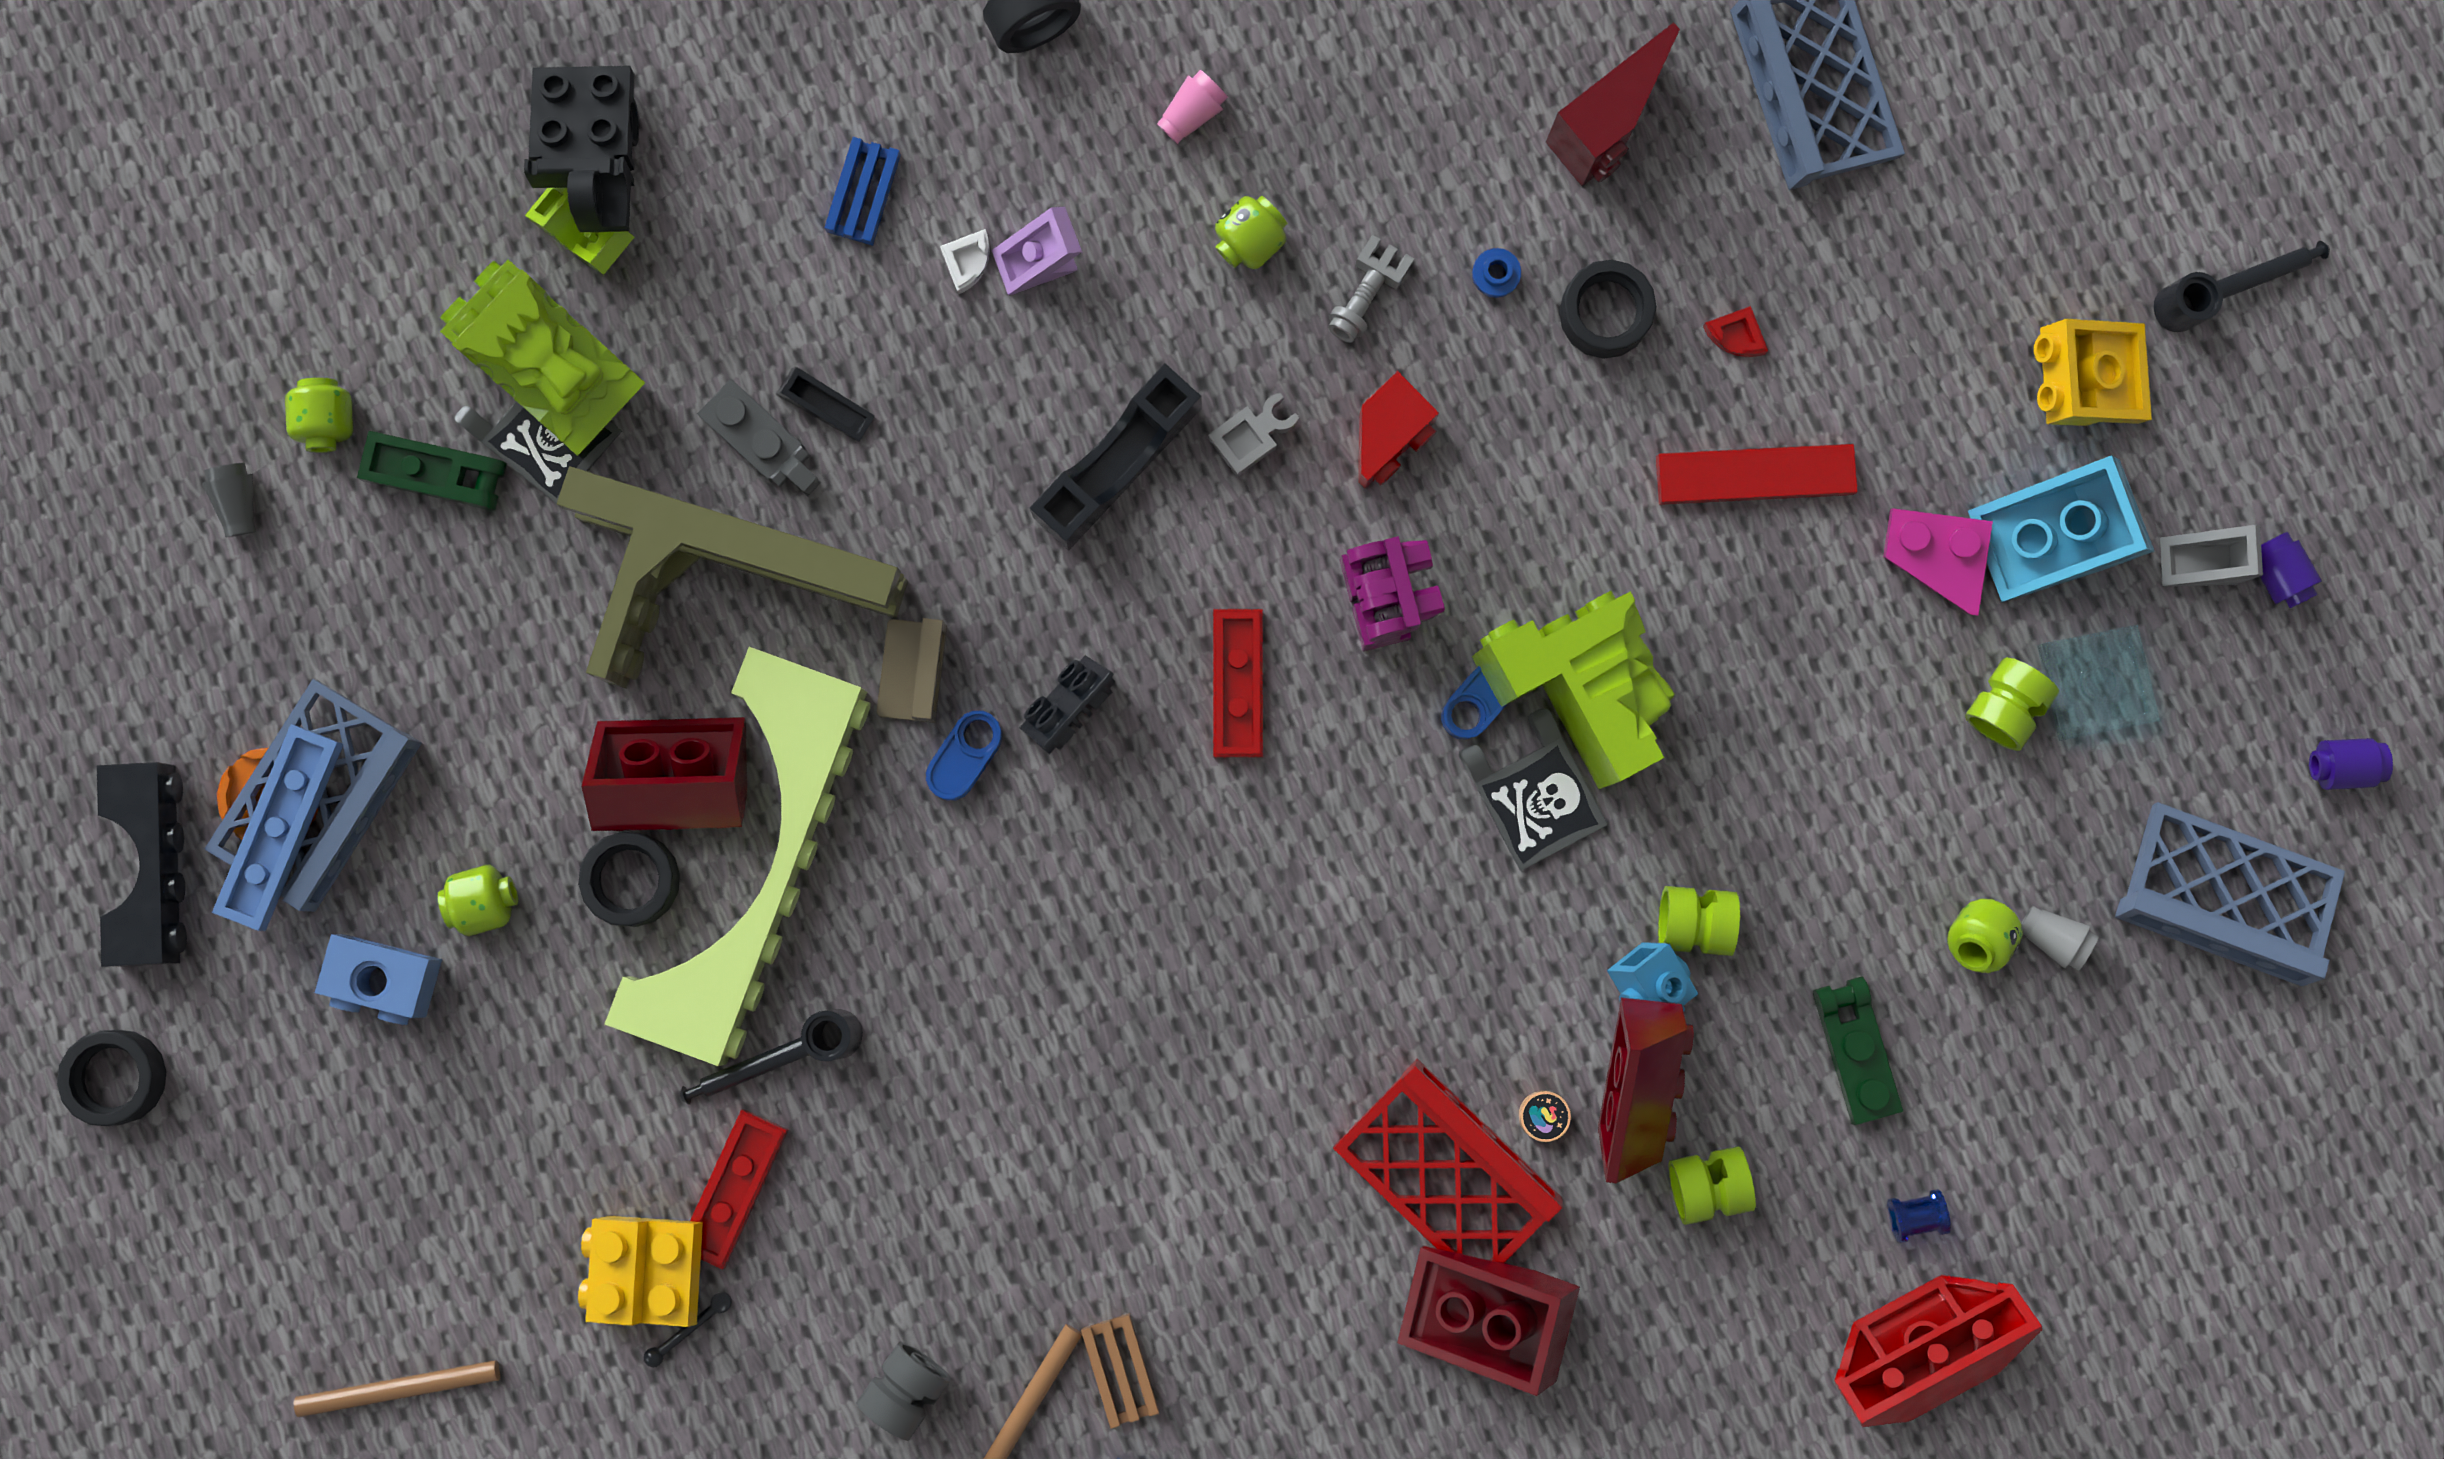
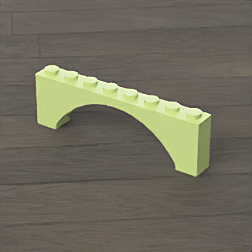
[605,647,871,1066]

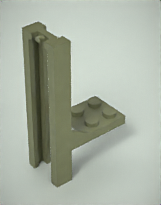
[557,466,908,689]

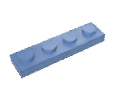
[212,724,344,931]

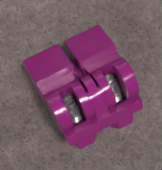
[1340,536,1445,652]

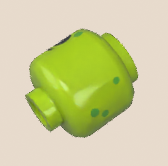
[1215,196,1288,269]
[285,378,353,453]
[438,865,518,936]
[1947,899,2023,973]

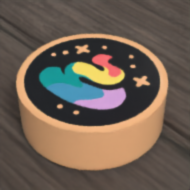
[1519,1091,1571,1142]

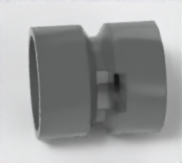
[856,1342,952,1441]

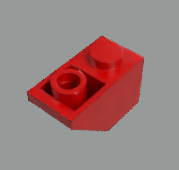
[1358,371,1439,489]

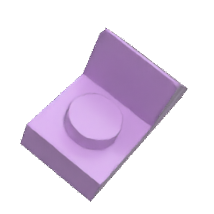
[991,207,1082,295]

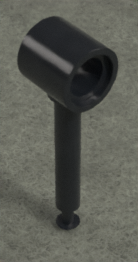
[2153,241,2330,332]
[680,1009,863,1105]

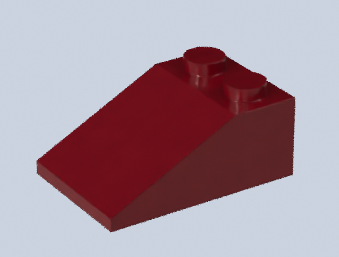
[1546,22,1680,186]
[1397,1246,1580,1396]

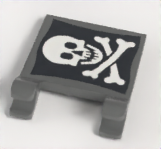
[455,401,622,504]
[1459,708,1608,871]

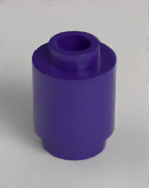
[2259,532,2322,609]
[2309,738,2393,790]

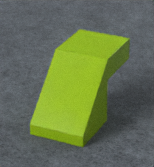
[525,188,635,275]

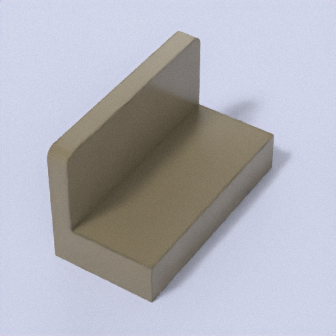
[877,618,947,723]

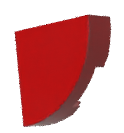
[1703,306,1768,357]

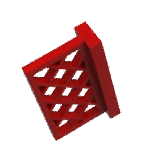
[1333,1058,1563,1263]

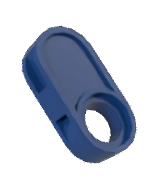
[1441,666,1507,740]
[926,711,1003,800]

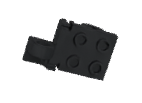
[524,66,639,232]

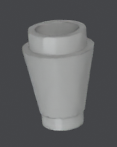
[2021,905,2099,971]

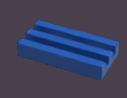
[824,137,901,246]

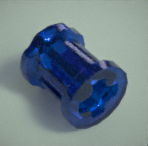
[1887,1189,1951,1243]

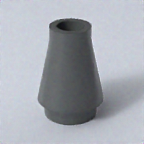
[202,463,256,537]

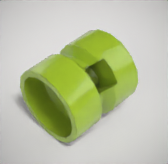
[1965,657,2059,751]
[1658,886,1740,956]
[1668,1146,1756,1225]

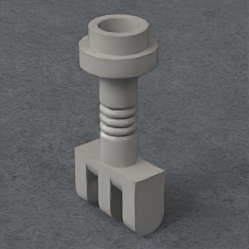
[1328,235,1415,343]

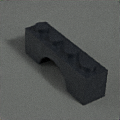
[1029,363,1202,550]
[97,762,187,967]

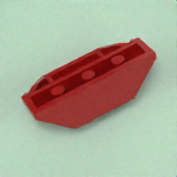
[1834,1275,2042,1427]

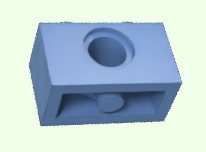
[315,934,442,1025]

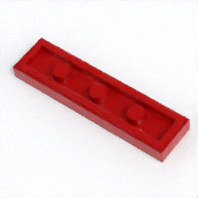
[1656,444,1858,505]

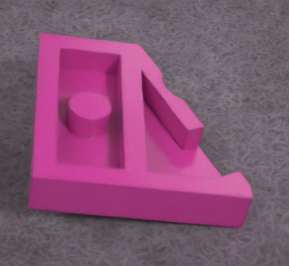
[1883,508,1993,616]

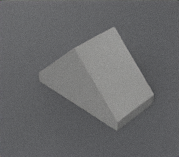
[2160,525,2263,587]

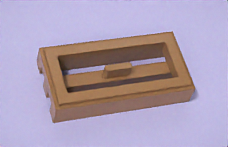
[1081,1313,1159,1429]

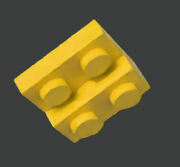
[2034,319,2152,426]
[578,1216,703,1327]

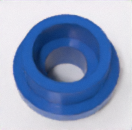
[1472,248,1521,298]

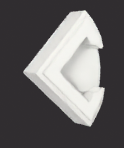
[940,229,990,295]

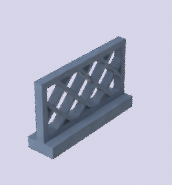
[1730,0,1905,190]
[204,679,422,912]
[2115,802,2345,986]

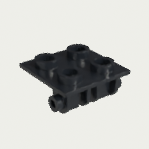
[1019,655,1116,755]

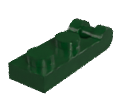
[357,431,507,511]
[1813,976,1904,1125]

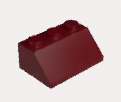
[581,717,747,831]
[1598,997,1694,1184]

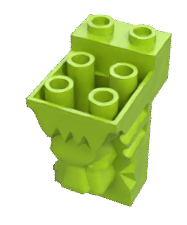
[440,259,645,456]
[1472,590,1675,789]

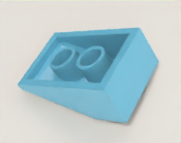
[1968,455,2154,602]

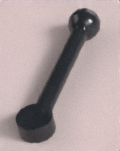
[643,1292,732,1368]

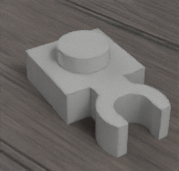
[1208,393,1299,477]

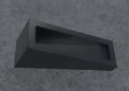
[776,367,875,442]

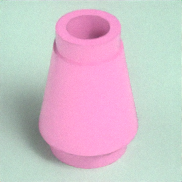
[1157,70,1228,144]

